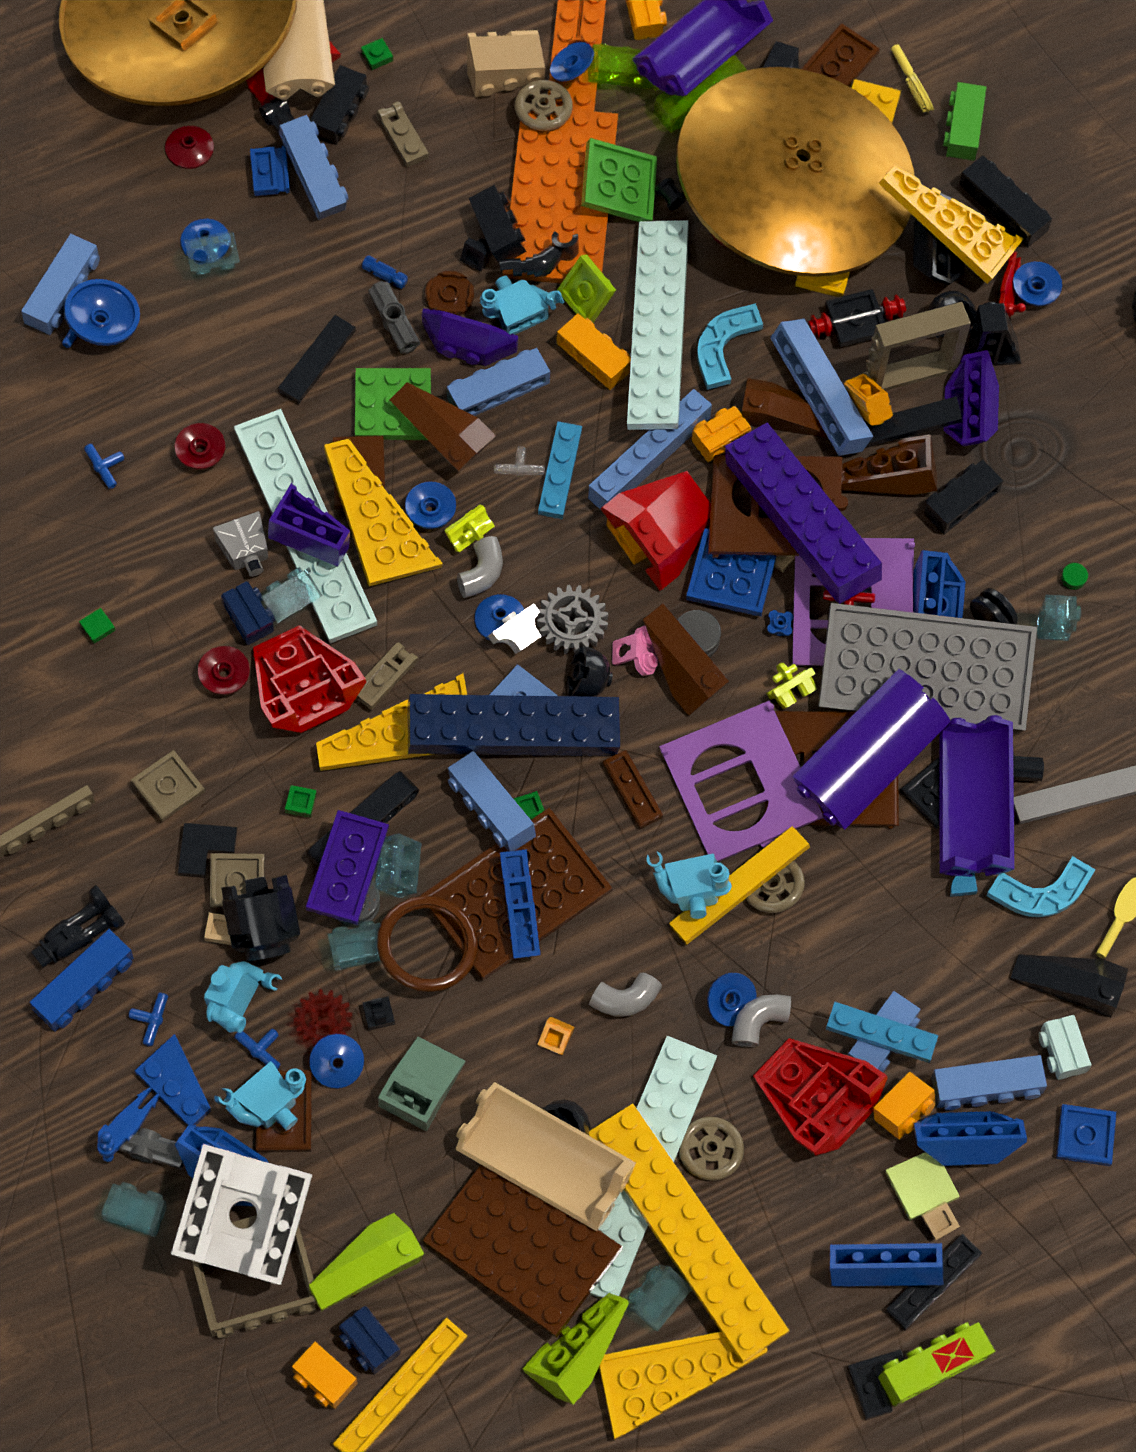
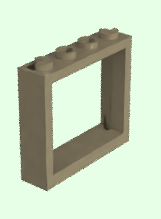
[864,302,971,391]
[192,1215,319,1338]

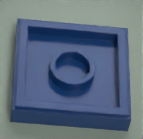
[1056,1104,1116,1166]

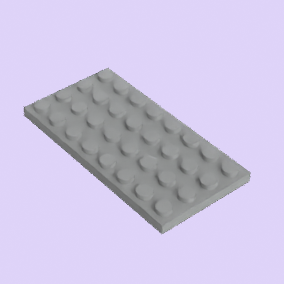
[818,603,1037,730]

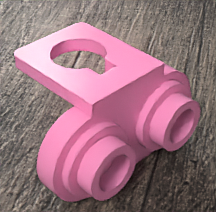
[612,626,658,676]

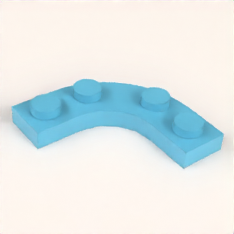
[697,303,763,390]
[986,856,1096,917]

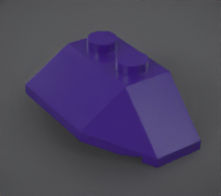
[422,308,518,366]
[944,350,999,447]

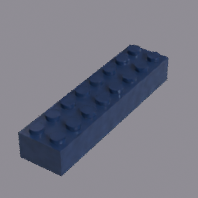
[407,694,620,756]

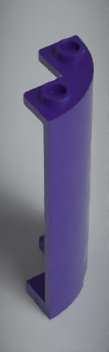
[632,0,773,96]
[792,669,951,830]
[940,715,1014,877]

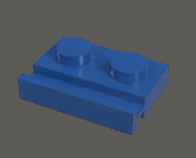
[250,146,290,196]

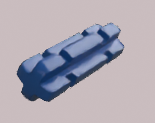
[362,256,408,288]

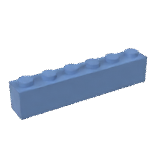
[771,319,873,456]
[588,389,712,510]

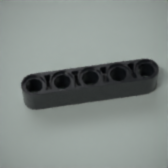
[307,771,420,868]

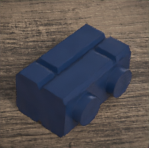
[221,581,276,645]
[338,1306,401,1374]

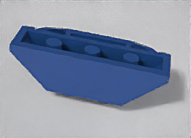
[913,550,966,618]
[914,1111,1027,1166]
[175,1124,269,1206]

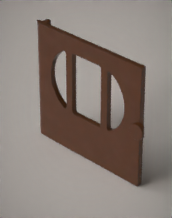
[708,455,848,558]
[765,711,899,829]

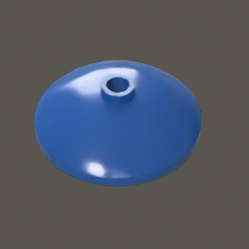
[64,279,140,346]

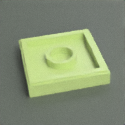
[885,1152,960,1221]

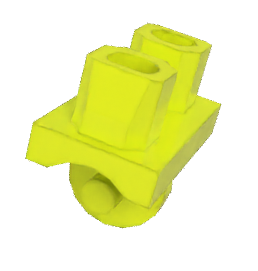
[444,505,495,552]
[766,662,817,709]

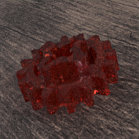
[294,989,353,1047]

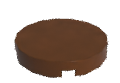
[425,271,474,316]

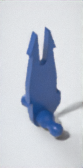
[97,1086,160,1162]

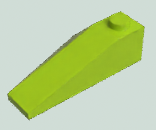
[308,1213,424,1311]
[523,1293,629,1405]

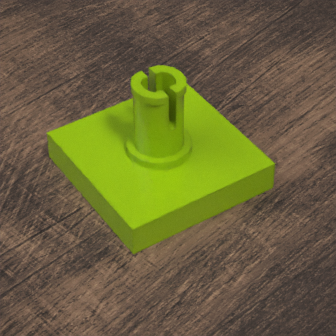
[557,254,616,323]

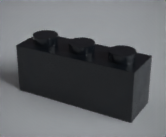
[310,65,369,145]
[468,185,526,264]
[924,460,1003,535]

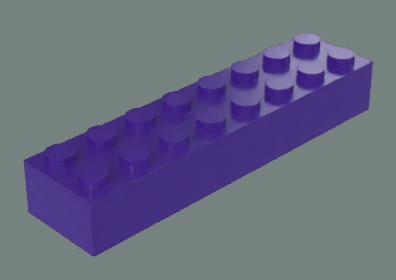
[725,423,882,604]

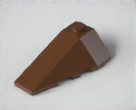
[742,378,828,438]
[841,434,937,495]
[643,603,729,716]

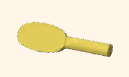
[891,44,934,113]
[1096,878,1136,959]

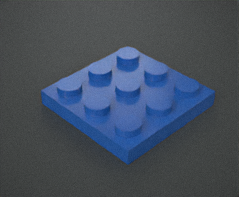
[686,528,777,617]

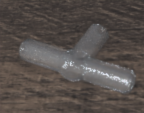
[494,446,545,477]

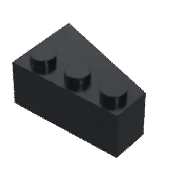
[968,302,1022,366]

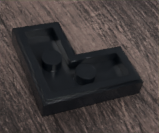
[901,757,940,829]
[178,823,238,878]
[847,1349,905,1421]

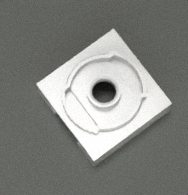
[171,1144,312,1285]

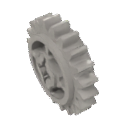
[537,585,608,654]

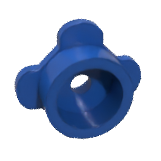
[767,610,794,636]

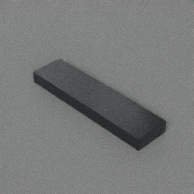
[278,315,356,404]
[865,396,963,448]
[886,1234,982,1331]

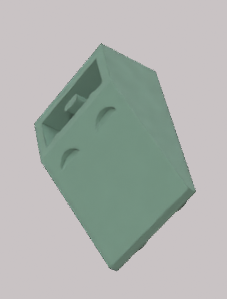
[378,1037,466,1132]

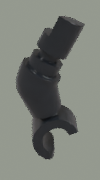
[500,231,579,278]

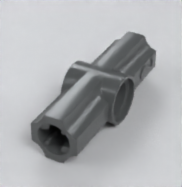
[368,281,420,354]
[108,1121,184,1169]

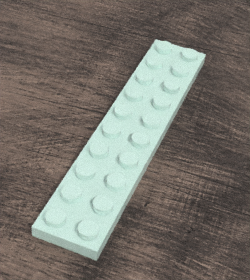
[627,220,689,430]
[234,409,377,643]
[589,1036,717,1299]

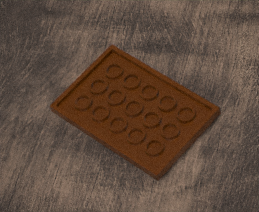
[420,807,612,980]
[423,1165,623,1338]

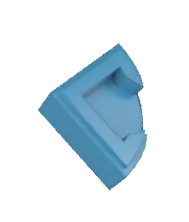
[950,873,978,897]

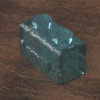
[328,921,381,971]
[101,1182,167,1237]

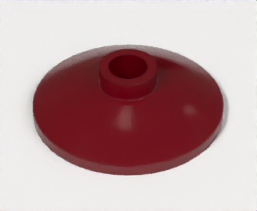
[165,126,214,169]
[175,423,226,470]
[198,646,250,695]

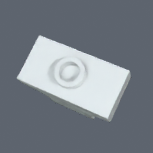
[488,604,541,654]

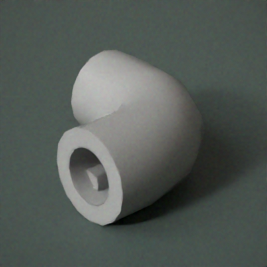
[457,536,503,598]
[589,973,662,1017]
[732,994,791,1047]

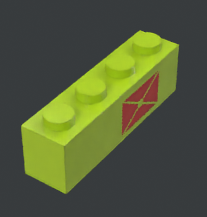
[878,1322,995,1407]

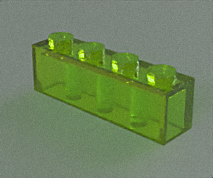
[654,54,747,133]

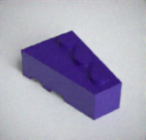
[268,483,350,567]

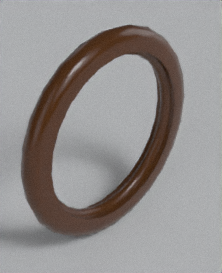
[377,896,478,992]

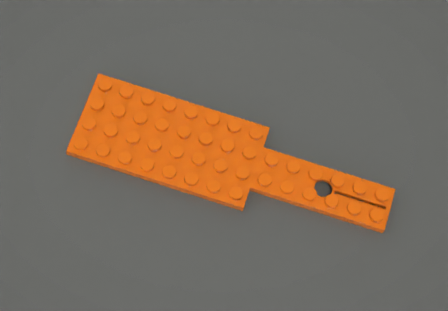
[503,0,618,284]

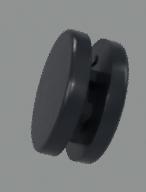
[970,588,1018,625]

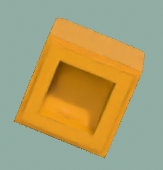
[537,1017,575,1055]

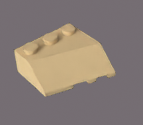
[467,30,545,97]

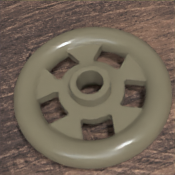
[515,80,573,131]
[746,861,805,913]
[679,1117,744,1181]

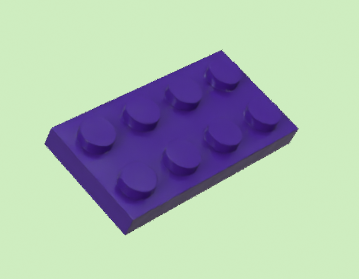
[306,810,389,925]

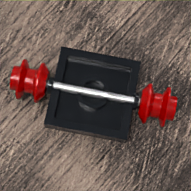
[807,289,906,347]

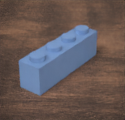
[279,115,349,220]
[21,234,100,335]
[447,348,550,416]
[448,751,536,851]
[931,1055,1047,1110]

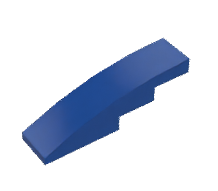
[500,849,540,958]

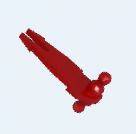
[999,252,1026,317]

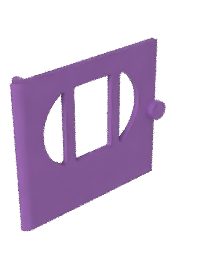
[793,538,915,666]
[659,701,823,862]

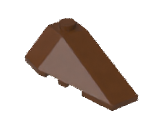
[390,382,496,472]

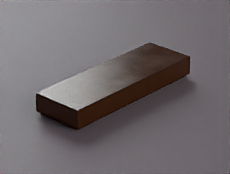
[603,750,663,829]

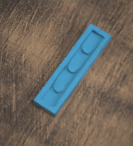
[538,422,582,519]
[826,1002,938,1063]

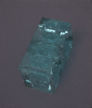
[184,231,240,275]
[1038,595,1081,641]
[375,833,422,898]

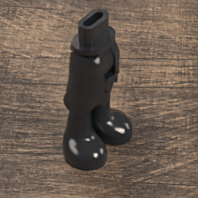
[31,885,125,968]

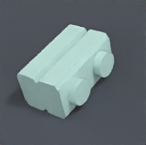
[1038,1015,1092,1080]

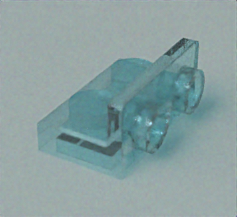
[262,567,322,623]
[627,1265,692,1331]

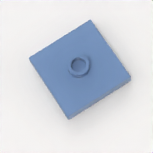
[490,664,557,696]

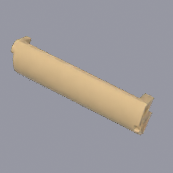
[263,0,335,101]
[456,1082,636,1231]

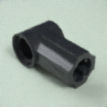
[259,97,294,136]
[1013,753,1044,782]

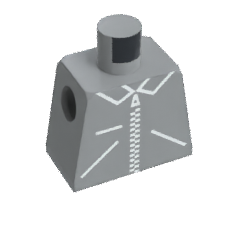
[213,511,268,576]

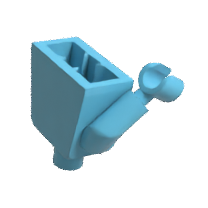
[480,276,564,335]
[646,852,732,919]
[204,961,282,1033]
[214,1061,306,1131]

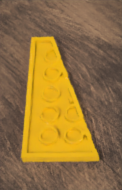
[878,165,1024,284]
[324,439,443,586]
[316,673,467,771]
[599,1332,768,1441]

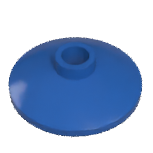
[550,42,594,81]
[181,219,230,263]
[1013,261,1062,306]
[405,482,456,529]
[475,594,524,643]
[707,972,757,1026]
[310,1034,364,1088]

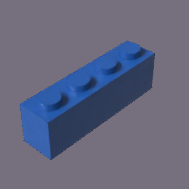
[30,929,134,1032]
[830,1243,943,1286]

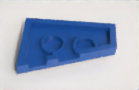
[135,1034,211,1126]

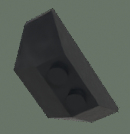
[913,193,964,285]

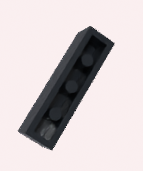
[959,155,1052,248]

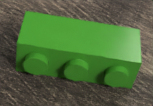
[943,82,987,161]

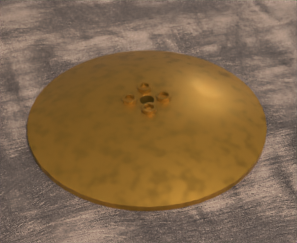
[59,0,297,106]
[676,67,914,277]

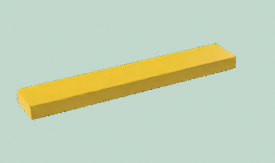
[669,826,810,945]
[333,1317,467,1452]

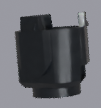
[221,875,300,961]

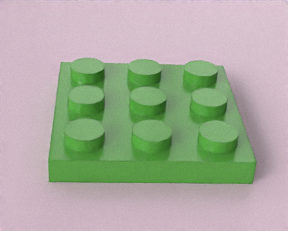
[581,138,657,222]
[355,368,431,440]

